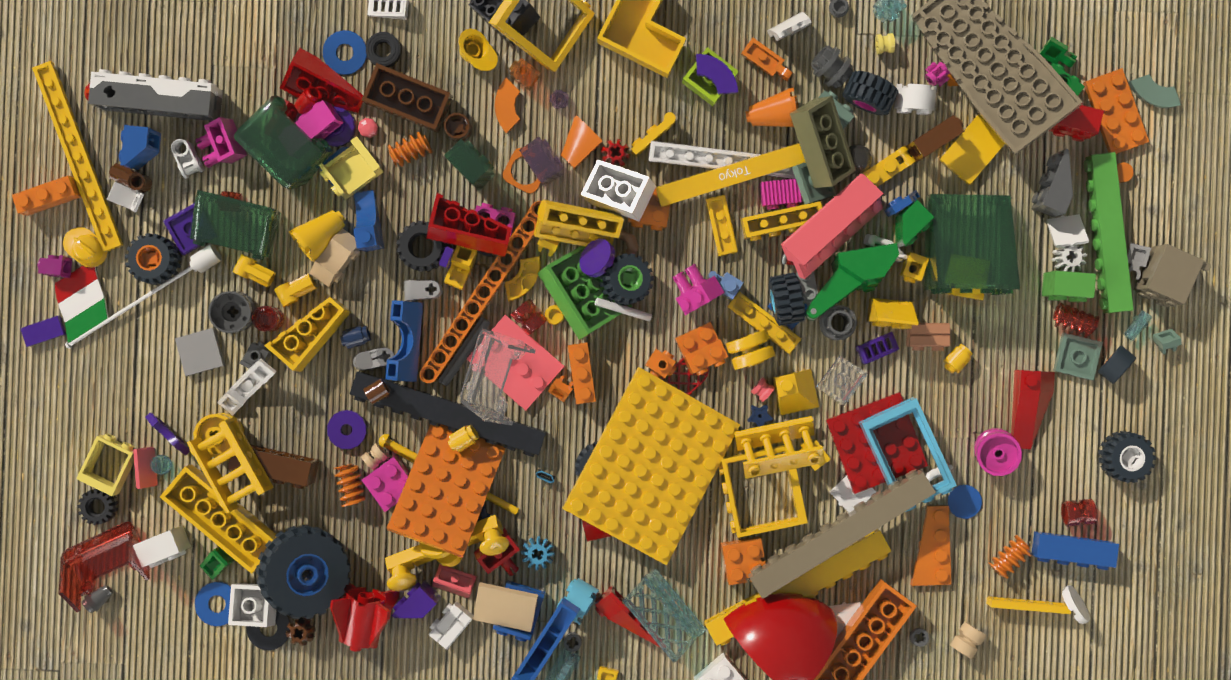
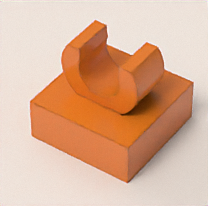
[548,375,573,402]

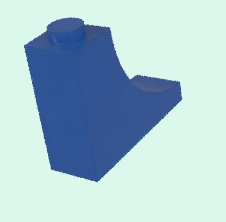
[353,190,385,252]

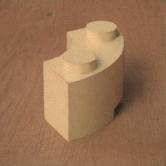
[310,229,360,287]

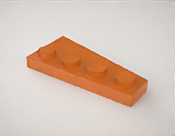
[910,505,951,586]

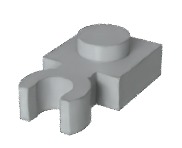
[1127,243,1151,280]

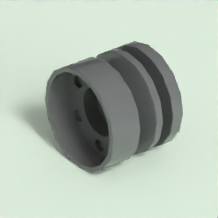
[208,291,257,333]

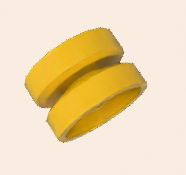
[725,329,776,370]
[193,413,244,458]

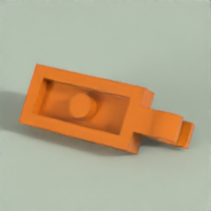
[741,37,793,81]

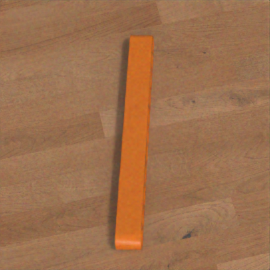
[420,201,542,383]

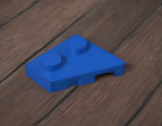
[884,190,920,217]

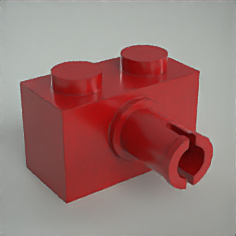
[474,528,520,576]

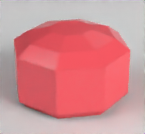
[358,118,378,138]

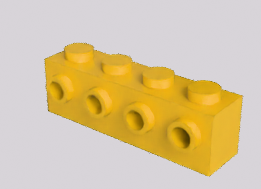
[741,201,822,242]

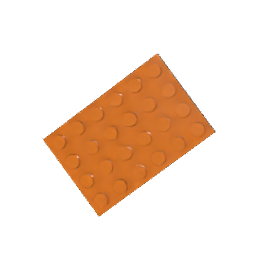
[387,424,506,558]

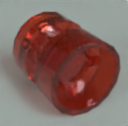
[510,299,547,336]
[252,306,284,332]
[1061,498,1097,527]

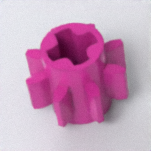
[925,62,950,87]

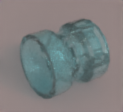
[150,455,172,475]

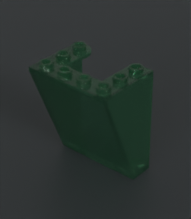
[924,194,1020,295]

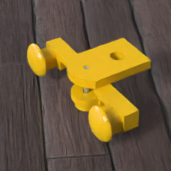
[385,515,509,592]

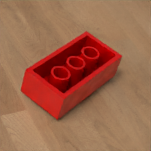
[1048,105,1104,142]

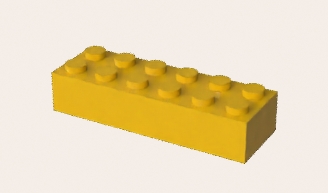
[160,464,276,574]

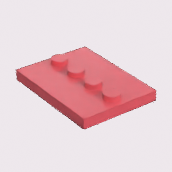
[467,315,565,411]

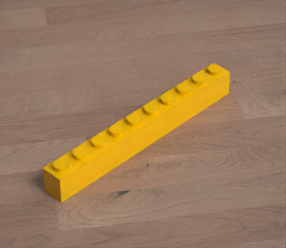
[704,529,891,646]

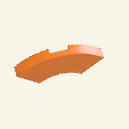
[495,78,521,134]

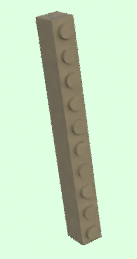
[748,469,936,599]

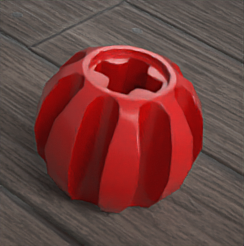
[601,139,631,167]

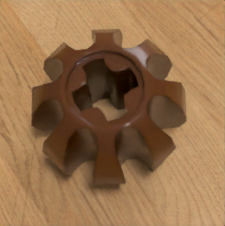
[286,617,316,646]

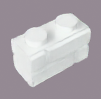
[429,601,474,649]

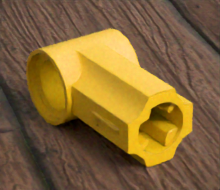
[232,254,276,288]
[274,273,317,307]

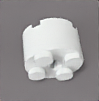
[894,84,937,115]

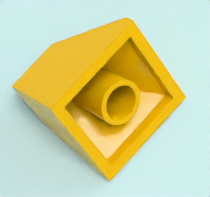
[772,369,819,415]

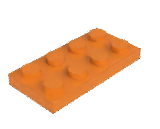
[1083,68,1149,154]

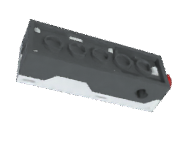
[84,69,223,121]

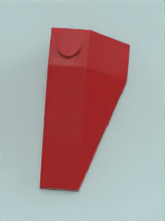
[280,47,363,113]
[1011,370,1055,449]
[595,585,666,649]

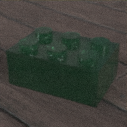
[444,139,495,191]

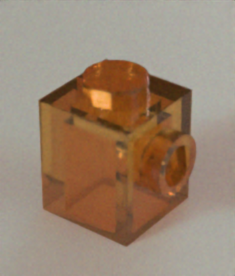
[509,58,541,91]

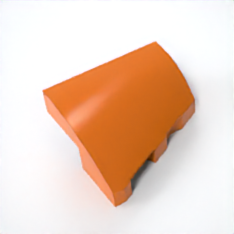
[561,115,603,170]

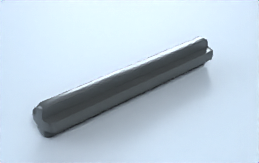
[438,317,490,386]

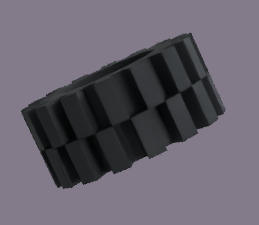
[77,489,118,525]

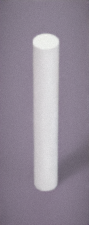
[595,298,652,321]

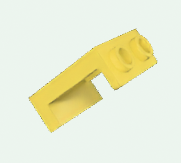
[319,136,383,200]

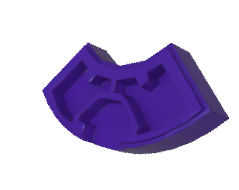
[696,54,738,94]
[145,413,190,456]

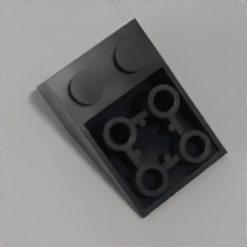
[468,0,541,46]

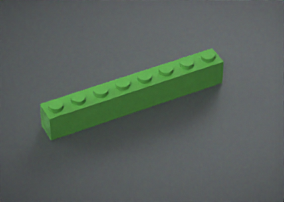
[1083,152,1134,313]

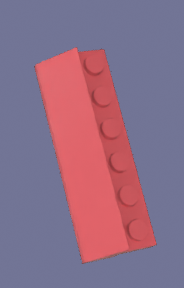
[781,174,884,279]

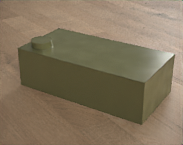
[790,96,856,188]

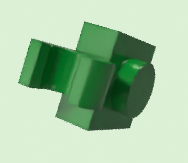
[1039,37,1077,68]

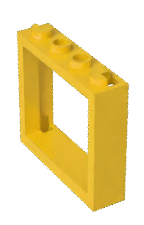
[489,0,595,72]
[718,445,808,538]

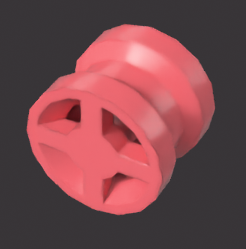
[751,377,775,402]

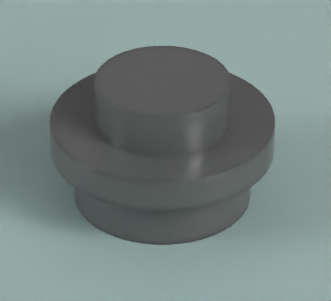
[829,0,849,18]

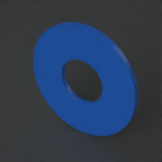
[323,30,367,75]
[195,582,231,626]

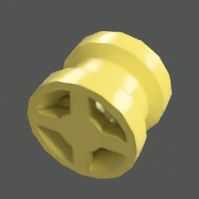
[875,33,895,55]

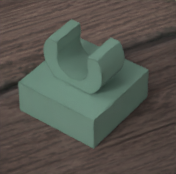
[1153,329,1182,354]

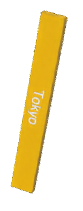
[655,143,806,207]

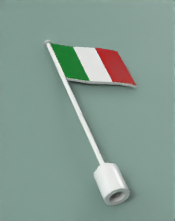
[55,244,222,349]

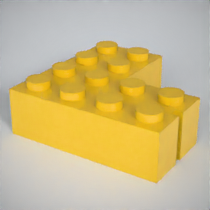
[597,0,686,79]

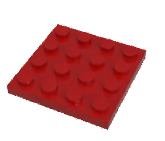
[825,392,928,494]

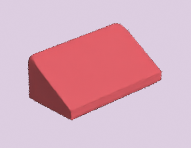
[133,447,158,489]
[432,564,477,599]

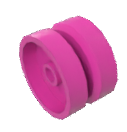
[974,428,1022,476]

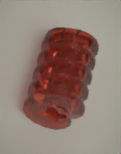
[1053,303,1099,338]

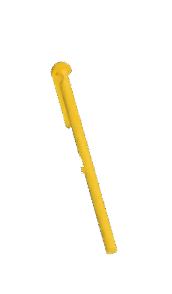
[379,434,519,515]

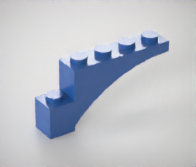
[511,598,580,680]

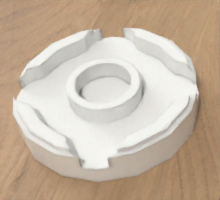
[1062,585,1090,624]

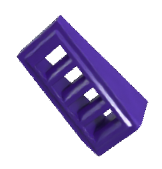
[855,331,900,365]

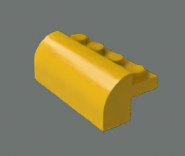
[534,200,624,247]

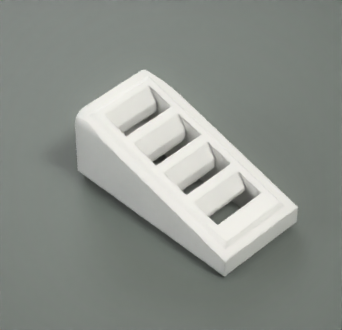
[367,0,409,20]

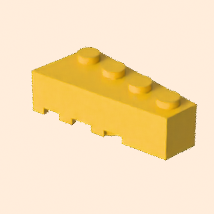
[264,297,351,372]

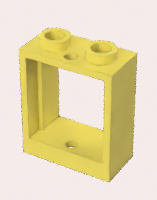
[76,433,134,496]

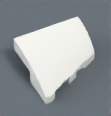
[767,12,812,41]

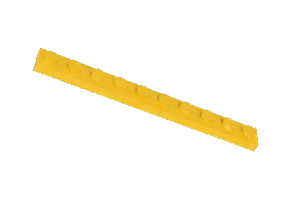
[32,61,124,252]

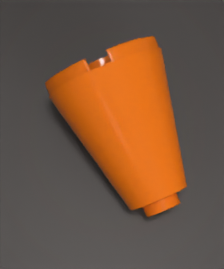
[745,87,799,127]

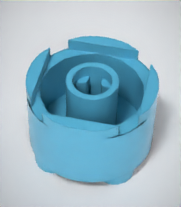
[557,578,599,625]

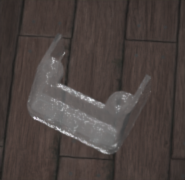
[460,329,536,425]

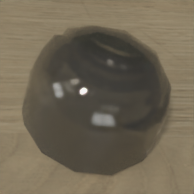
[849,144,873,174]

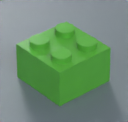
[1042,271,1096,303]

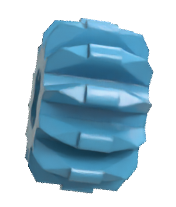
[521,536,555,570]

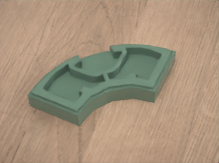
[1128,74,1181,108]

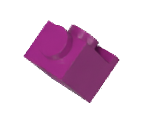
[37,255,73,278]

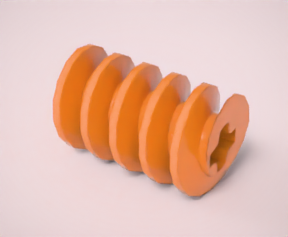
[388,132,433,168]
[333,464,366,507]
[987,535,1032,579]

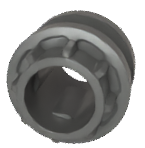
[811,46,854,88]
[819,305,857,340]

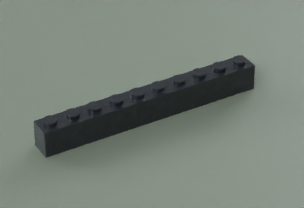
[350,371,547,457]

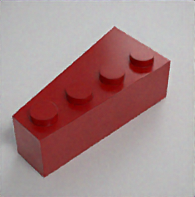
[427,193,512,257]

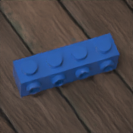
[1031,531,1119,570]

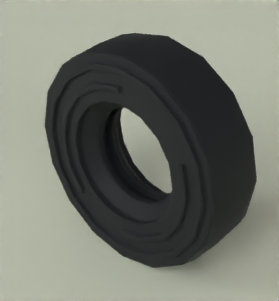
[366,32,402,67]

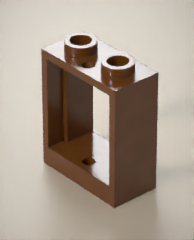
[906,115,965,163]

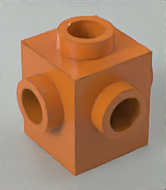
[644,349,677,379]

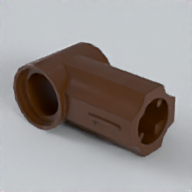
[109,163,152,192]
[363,379,391,404]

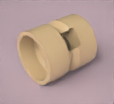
[950,621,987,659]

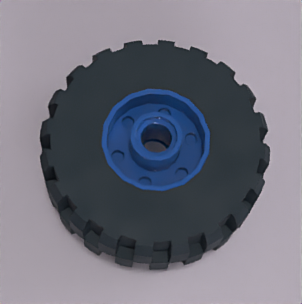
[256,525,351,619]

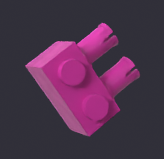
[195,117,247,168]
[672,263,725,316]

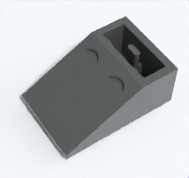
[1031,149,1073,217]

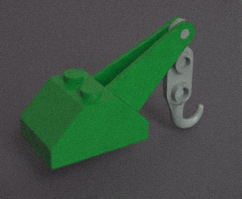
[782,243,899,321]

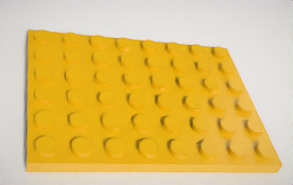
[562,367,740,565]

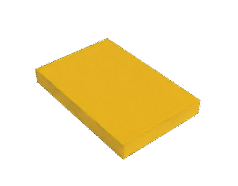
[939,114,1005,185]

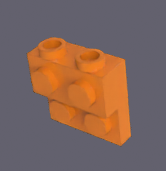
[628,189,670,231]
[674,322,728,376]

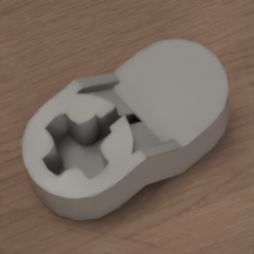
[353,348,394,371]

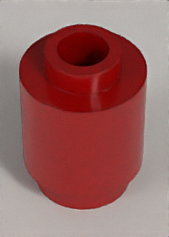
[295,86,322,115]

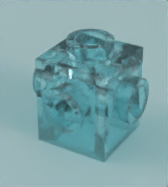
[873,0,907,23]

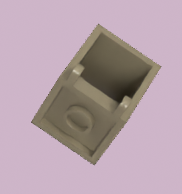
[1133,244,1211,307]

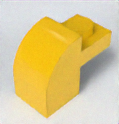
[444,246,477,290]

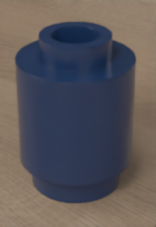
[340,325,371,349]

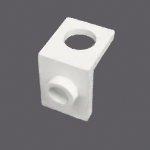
[107,182,144,212]

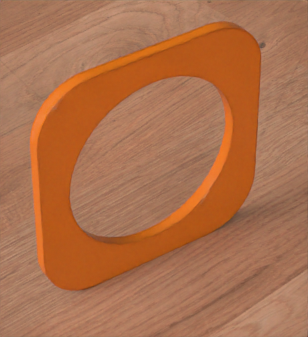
[503,148,548,193]

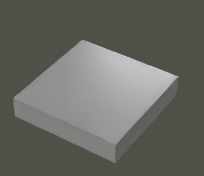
[175,328,225,376]

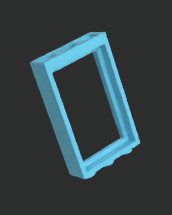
[859,397,957,512]

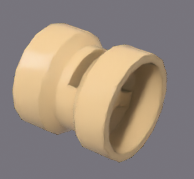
[361,443,389,470]

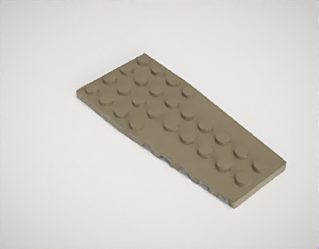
[911,0,1083,155]

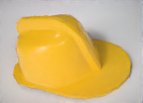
[459,28,498,71]
[63,227,107,268]

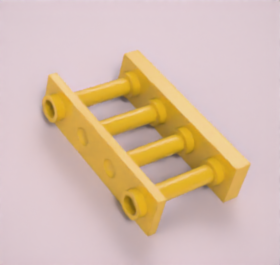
[734,416,824,479]
[187,417,274,514]

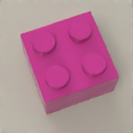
[362,455,410,512]

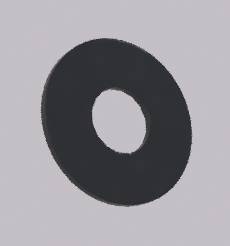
[246,610,290,650]

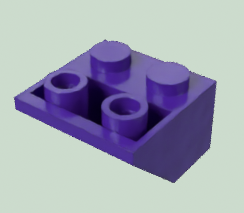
[391,580,442,618]

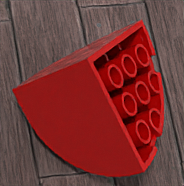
[724,593,837,680]

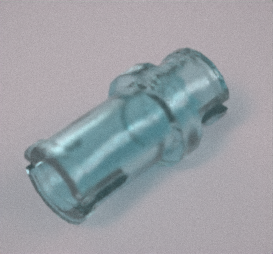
[1123,310,1152,341]

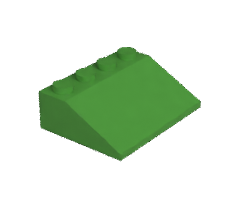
[537,246,633,340]

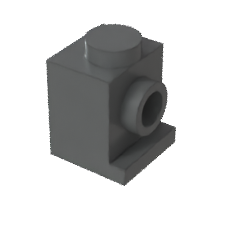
[239,341,272,369]

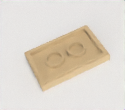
[473,582,538,632]

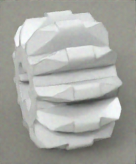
[1051,245,1087,272]

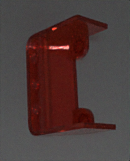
[58,522,150,612]

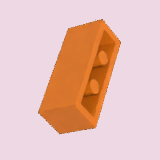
[12,175,81,216]
[568,342,596,404]

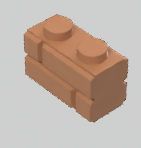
[906,323,950,351]

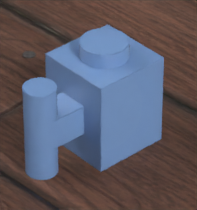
[707,271,744,300]

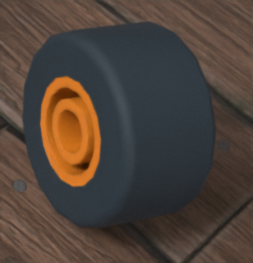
[1098,346,1136,384]

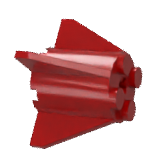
[330,583,400,652]

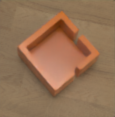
[721,536,766,585]

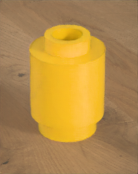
[943,344,973,374]
[448,425,479,452]

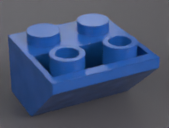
[119,125,161,170]

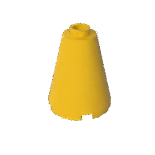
[289,210,346,262]

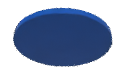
[948,485,982,519]

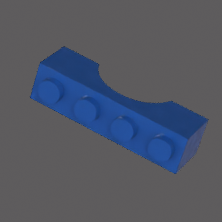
[386,300,423,382]

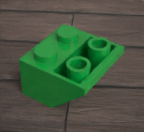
[895,200,934,248]

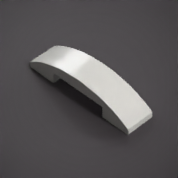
[217,359,277,415]

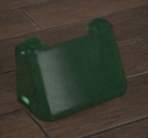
[234,95,333,190]
[190,190,281,261]

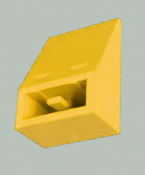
[867,298,919,329]

